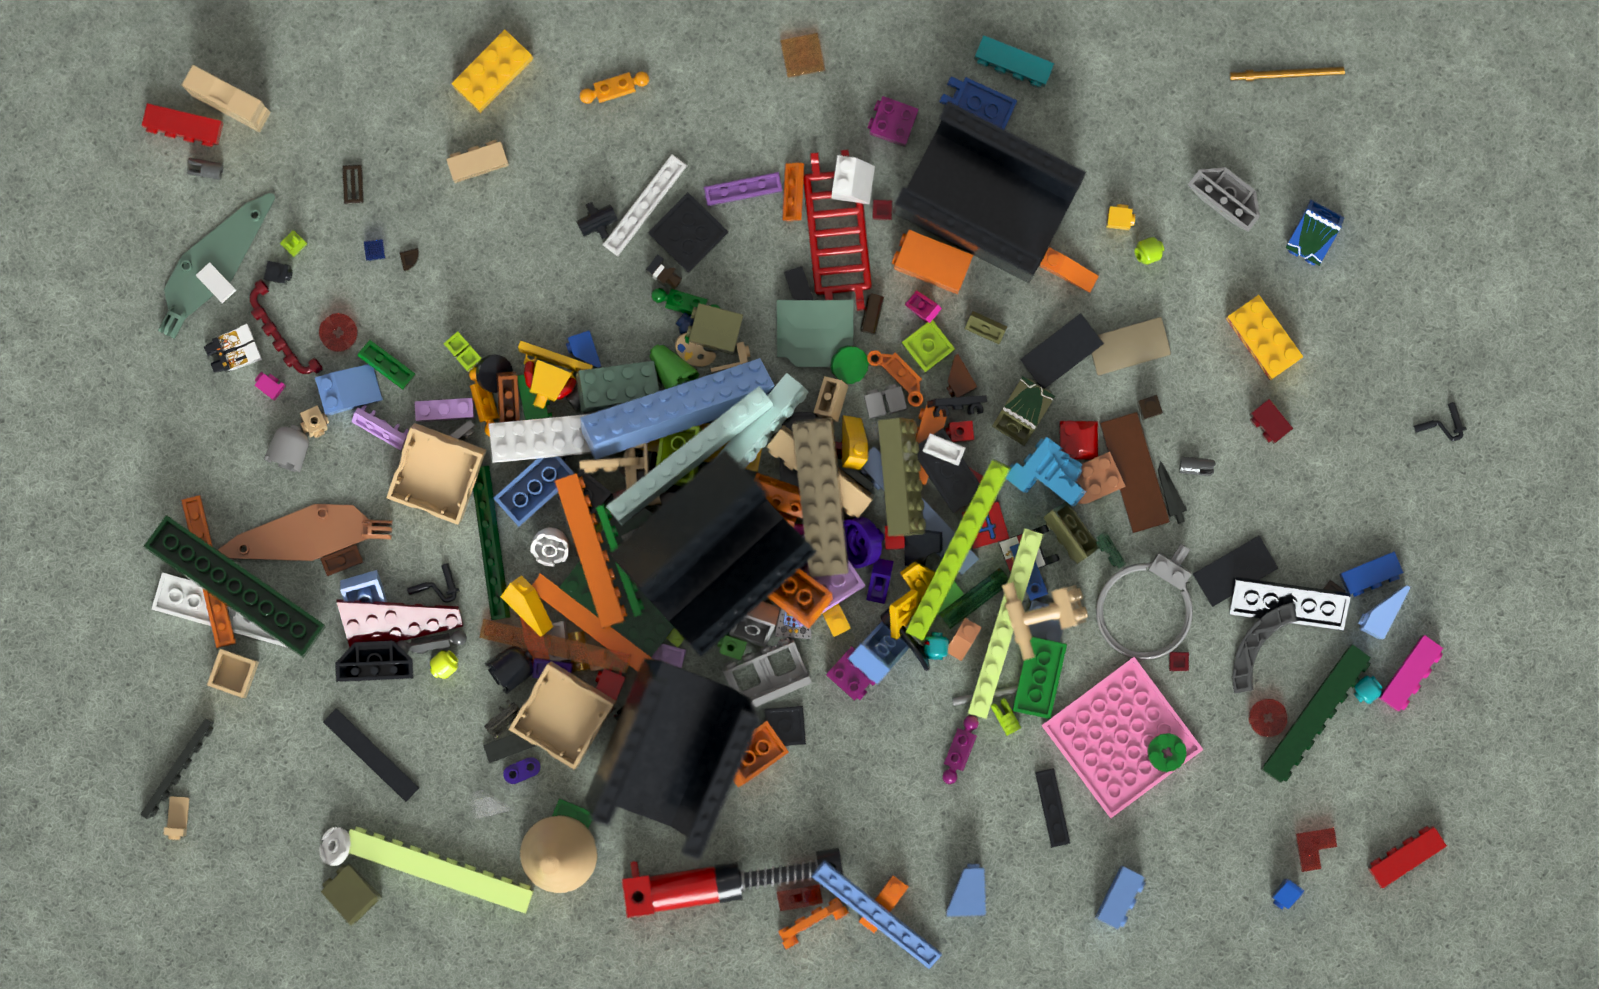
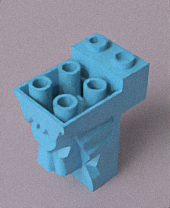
[1006,437,1087,506]

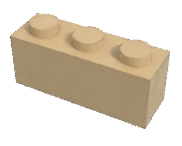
[446,140,509,183]

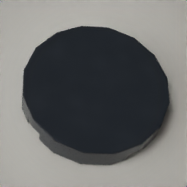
[476,354,513,393]

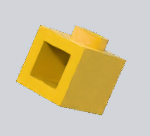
[1106,204,1135,230]

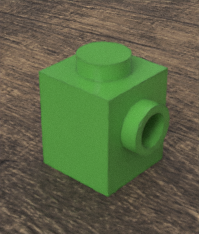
[717,632,747,660]

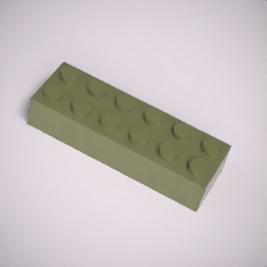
[878,418,926,536]

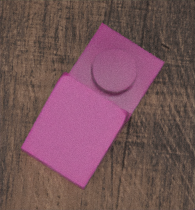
[905,290,942,323]

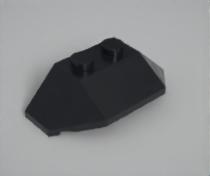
[335,641,414,682]

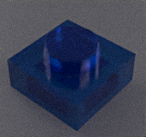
[364,239,386,261]

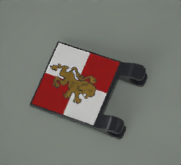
[998,525,1060,573]

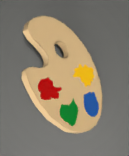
[675,333,716,367]

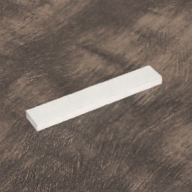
[603,154,687,257]

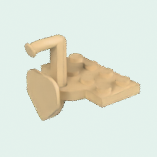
[580,443,662,506]

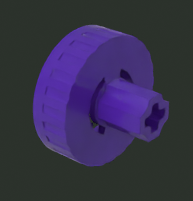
[844,516,884,568]

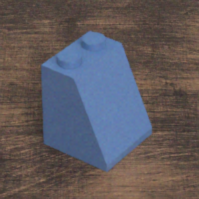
[946,864,986,916]

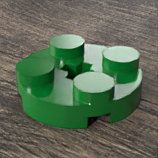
[1147,733,1186,772]

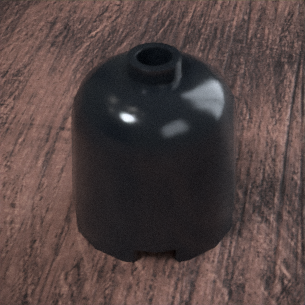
[484,646,533,694]

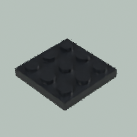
[648,192,729,273]

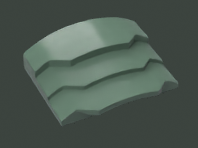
[777,299,853,367]

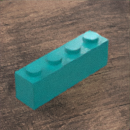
[974,35,1054,88]

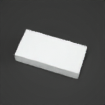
[196,262,236,303]
[923,433,965,466]

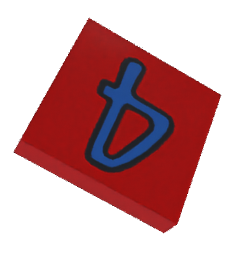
[962,502,1009,549]

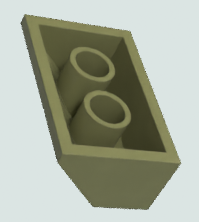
[1043,501,1100,564]

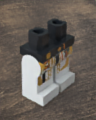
[204,324,262,373]

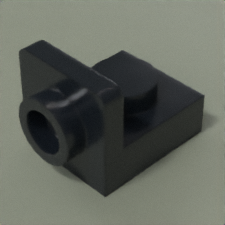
[264,261,293,285]

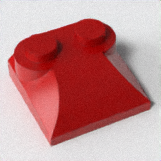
[1059,420,1098,460]

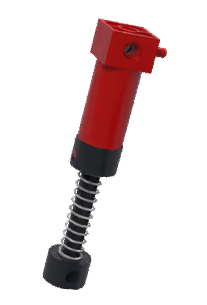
[622,848,843,918]

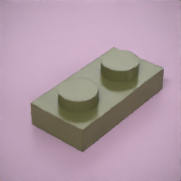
[965,311,1007,344]

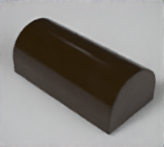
[860,293,884,335]

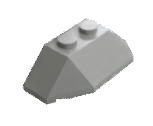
[1188,167,1260,232]

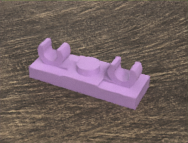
[351,405,409,450]

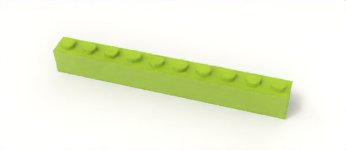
[906,459,1011,641]

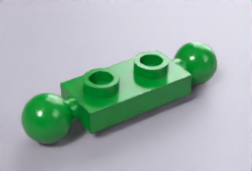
[651,288,721,315]

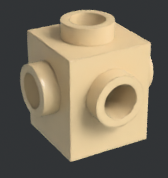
[300,405,329,438]

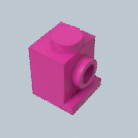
[254,372,286,401]

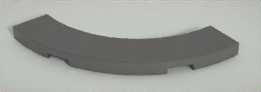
[1233,603,1298,694]

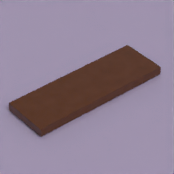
[1100,412,1170,533]

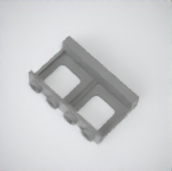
[722,637,812,707]

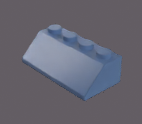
[493,456,575,527]

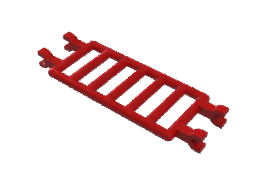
[803,150,872,311]

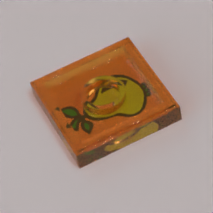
[780,33,825,78]

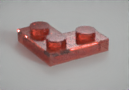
[1295,828,1337,872]

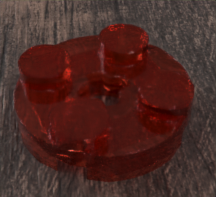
[319,313,358,352]
[1248,699,1287,737]

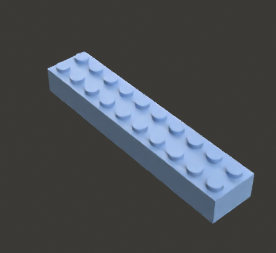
[580,358,774,460]

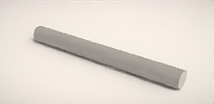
[952,685,1018,706]

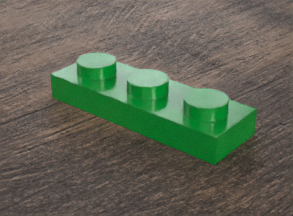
[357,340,415,390]

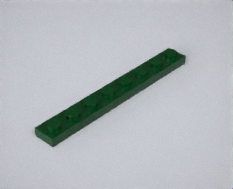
[473,466,510,620]

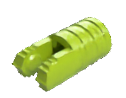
[991,698,1022,736]

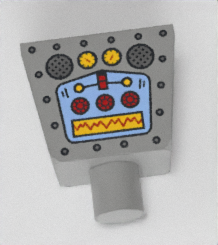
[775,608,812,639]

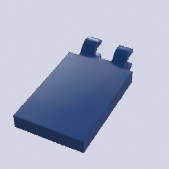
[939,77,1017,130]

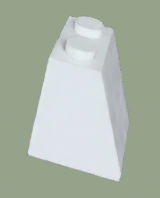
[832,155,875,204]

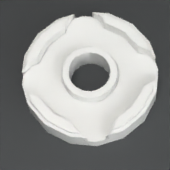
[319,827,351,866]

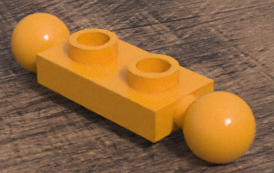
[580,71,649,104]
[469,367,499,437]

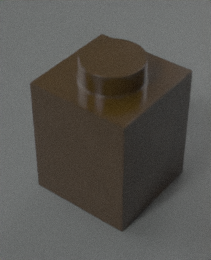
[1137,395,1163,420]

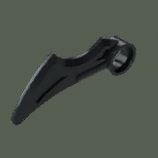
[880,608,930,671]

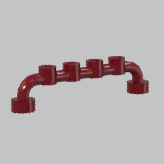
[250,279,323,374]

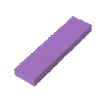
[704,172,782,206]

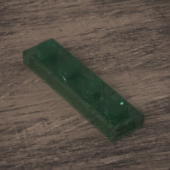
[939,568,1008,629]

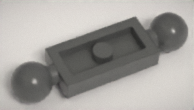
[396,630,467,654]

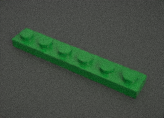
[596,505,644,617]

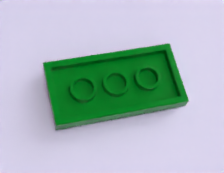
[1012,636,1067,719]

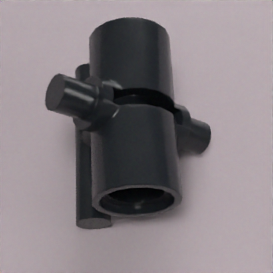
[576,202,618,239]

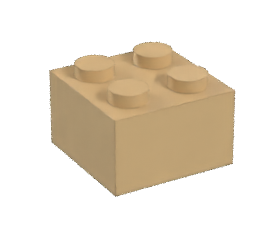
[207,649,259,698]

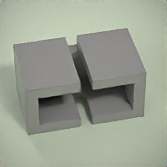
[864,384,907,419]

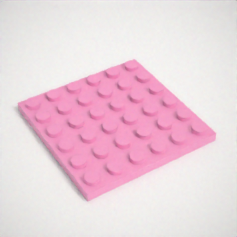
[1041,657,1203,819]

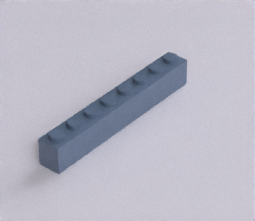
[859,446,979,575]

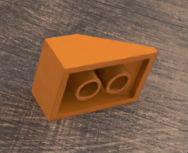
[734,721,789,787]

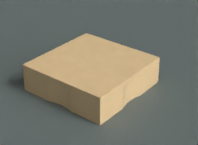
[182,65,271,132]
[386,423,486,525]
[509,661,617,770]

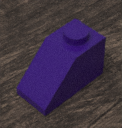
[866,558,894,604]

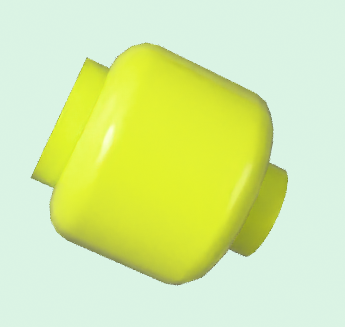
[430,650,459,679]

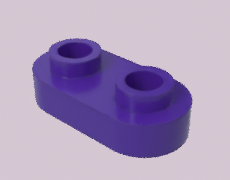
[503,757,541,784]

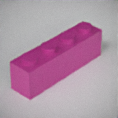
[1378,635,1443,711]

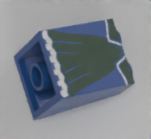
[1286,200,1344,266]

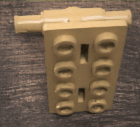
[1002,582,1088,660]

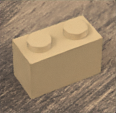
[813,376,848,422]

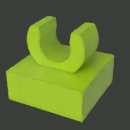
[280,230,307,257]

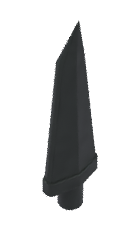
[1158,461,1187,524]

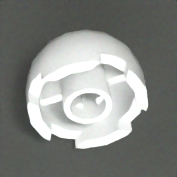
[530,527,569,566]

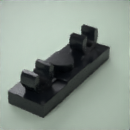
[927,395,987,418]

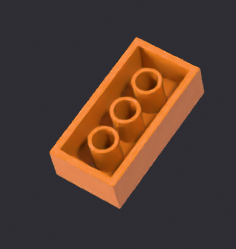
[767,569,833,628]

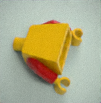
[524,354,577,409]

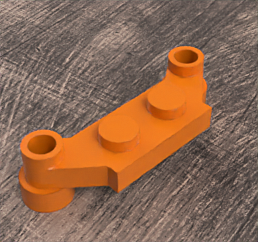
[867,350,923,407]
[778,897,849,949]

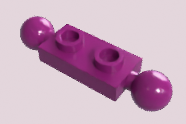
[942,715,979,784]

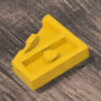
[899,562,936,603]
[889,589,919,639]

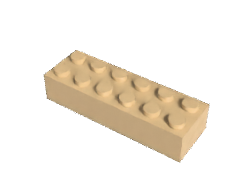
[767,425,874,518]

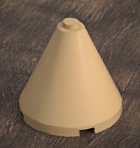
[520,815,598,893]

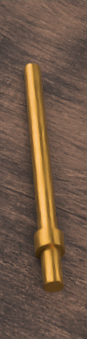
[1230,67,1345,81]

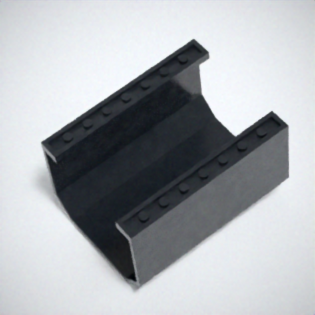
[893,101,1087,283]
[609,450,817,657]
[585,658,760,860]

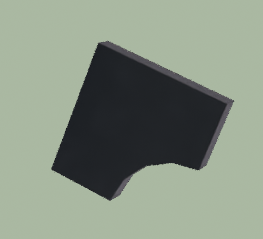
[904,530,943,566]

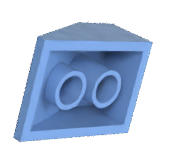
[315,364,383,416]

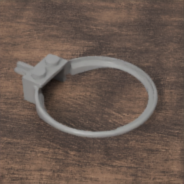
[1096,544,1193,660]

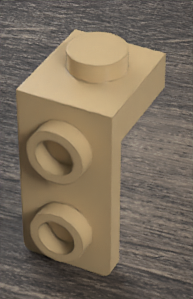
[710,342,751,374]
[164,796,189,840]

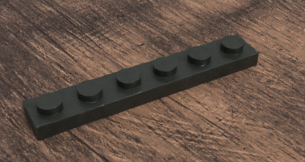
[140,718,214,819]

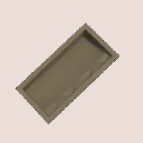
[1091,317,1171,376]

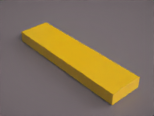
[518,341,593,372]

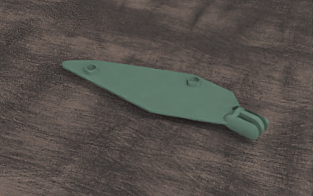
[158,193,275,339]

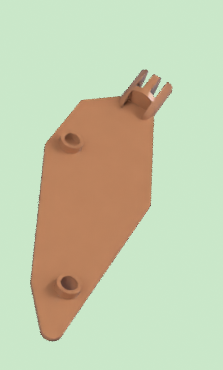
[218,504,392,561]

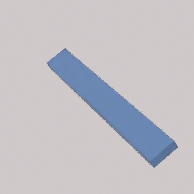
[812,860,942,969]

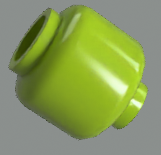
[1134,237,1164,265]

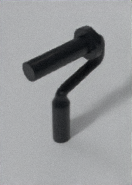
[1413,402,1467,441]
[407,563,460,603]

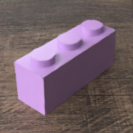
[415,398,475,422]

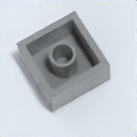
[729,602,780,647]

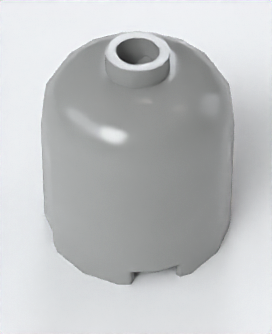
[264,425,309,473]

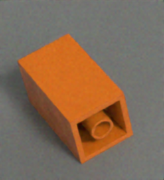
[892,230,973,295]

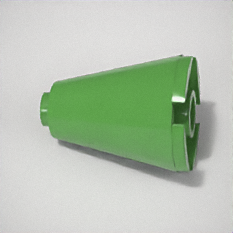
[649,345,700,389]

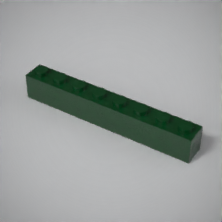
[1261,644,1371,783]

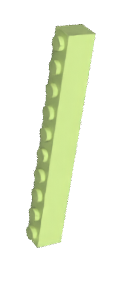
[968,529,1043,719]
[348,826,534,913]

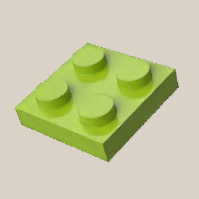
[902,320,955,373]

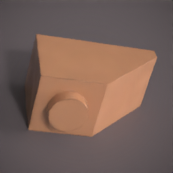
[948,618,982,661]

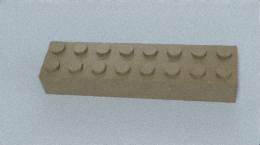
[792,418,850,577]

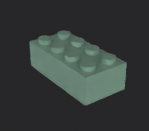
[575,361,659,413]

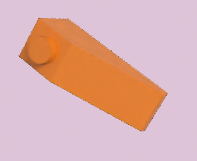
[1039,247,1099,293]
[859,875,908,933]

